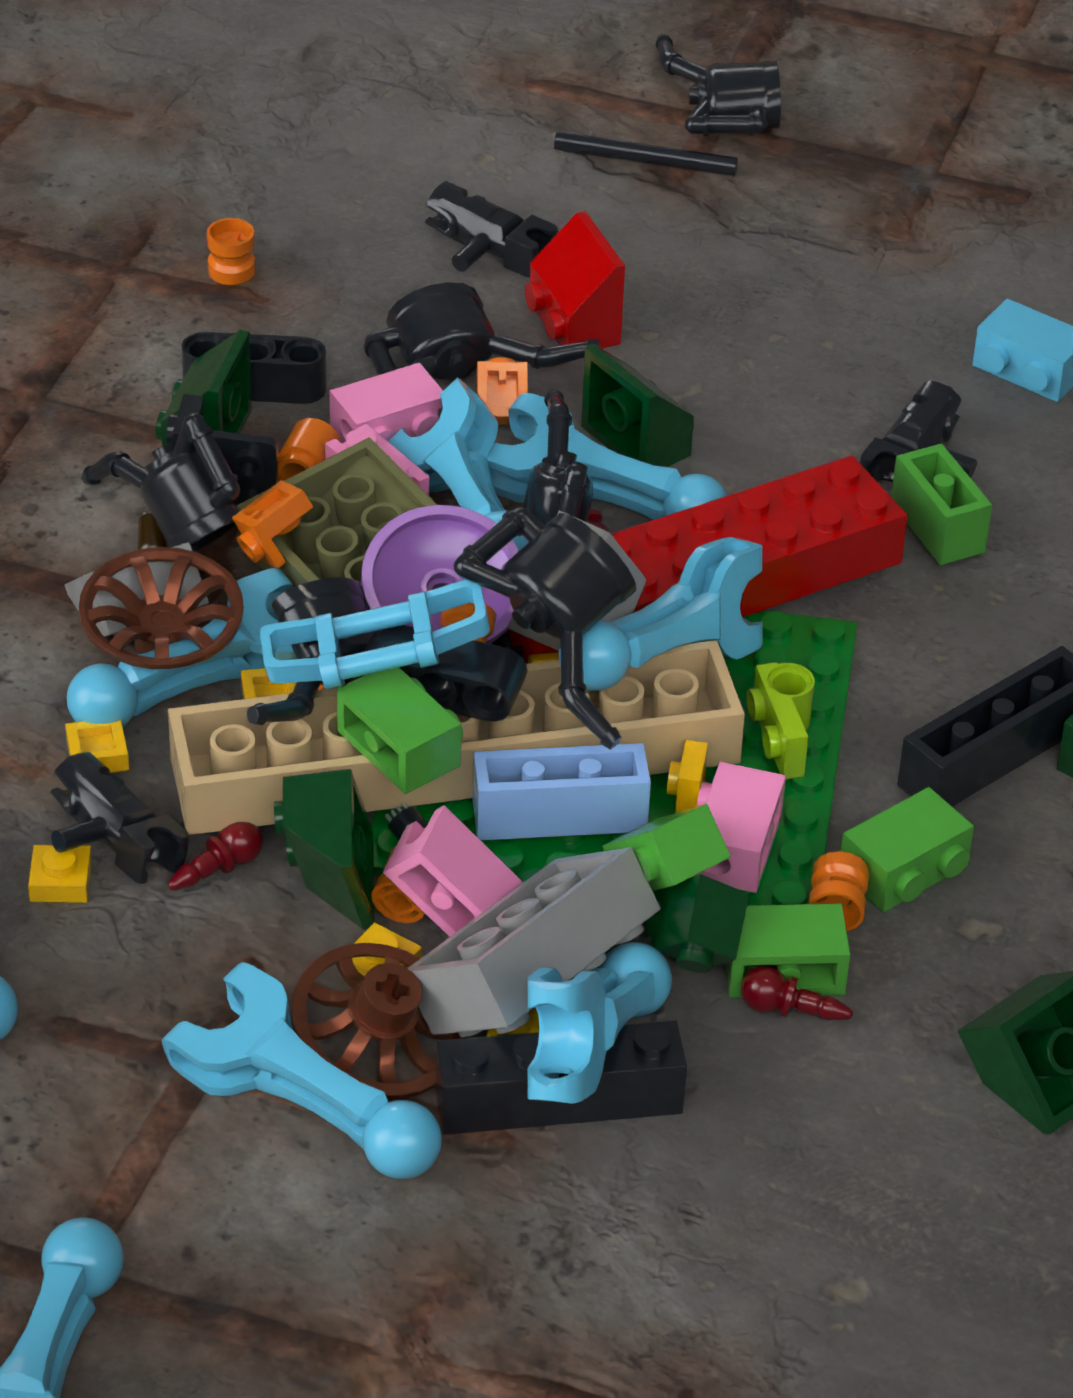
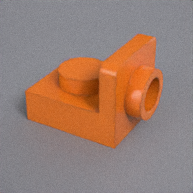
[476,357,528,425]
[232,480,313,569]

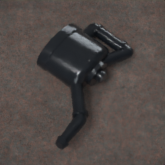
[656,34,781,136]
[364,282,601,380]
[523,389,593,525]
[81,413,240,552]
[453,507,636,750]
[247,577,373,725]

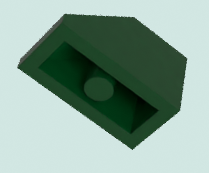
[644,874,749,973]

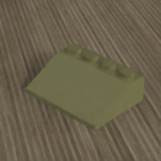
[237,437,437,587]

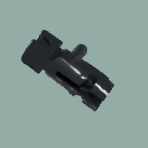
[425,181,558,278]
[859,380,977,483]
[51,752,189,884]

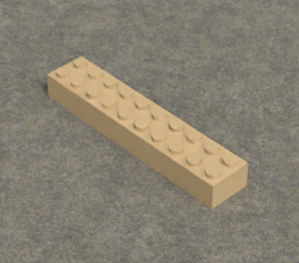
[168,640,745,835]

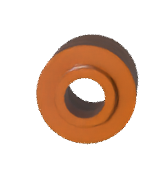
[278,418,340,481]

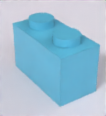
[972,298,1073,402]

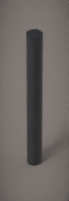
[554,131,738,176]

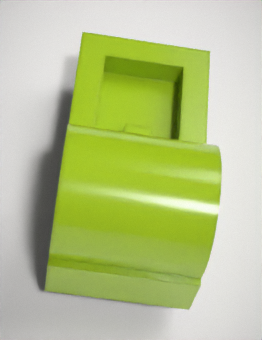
[746,662,815,779]

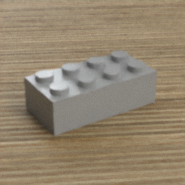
[407,847,661,1038]

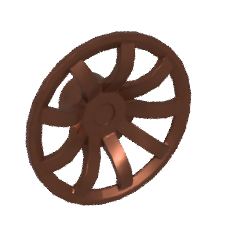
[79,547,244,669]
[290,943,465,1099]

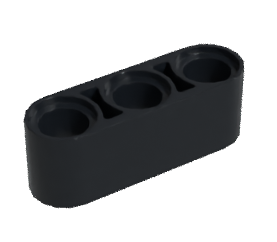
[181,332,326,404]
[356,625,528,722]

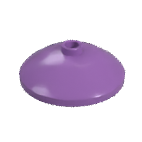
[361,505,519,644]

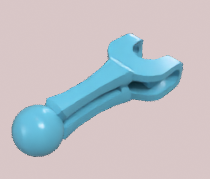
[388,377,529,551]
[487,393,728,520]
[559,537,763,691]
[67,568,297,727]
[528,942,672,1104]
[162,962,442,1180]
[0,1217,124,1398]

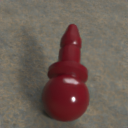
[168,822,263,891]
[741,966,853,1020]

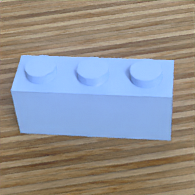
[472,743,651,840]

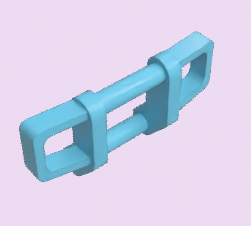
[260,580,490,690]

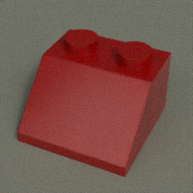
[525,211,625,349]

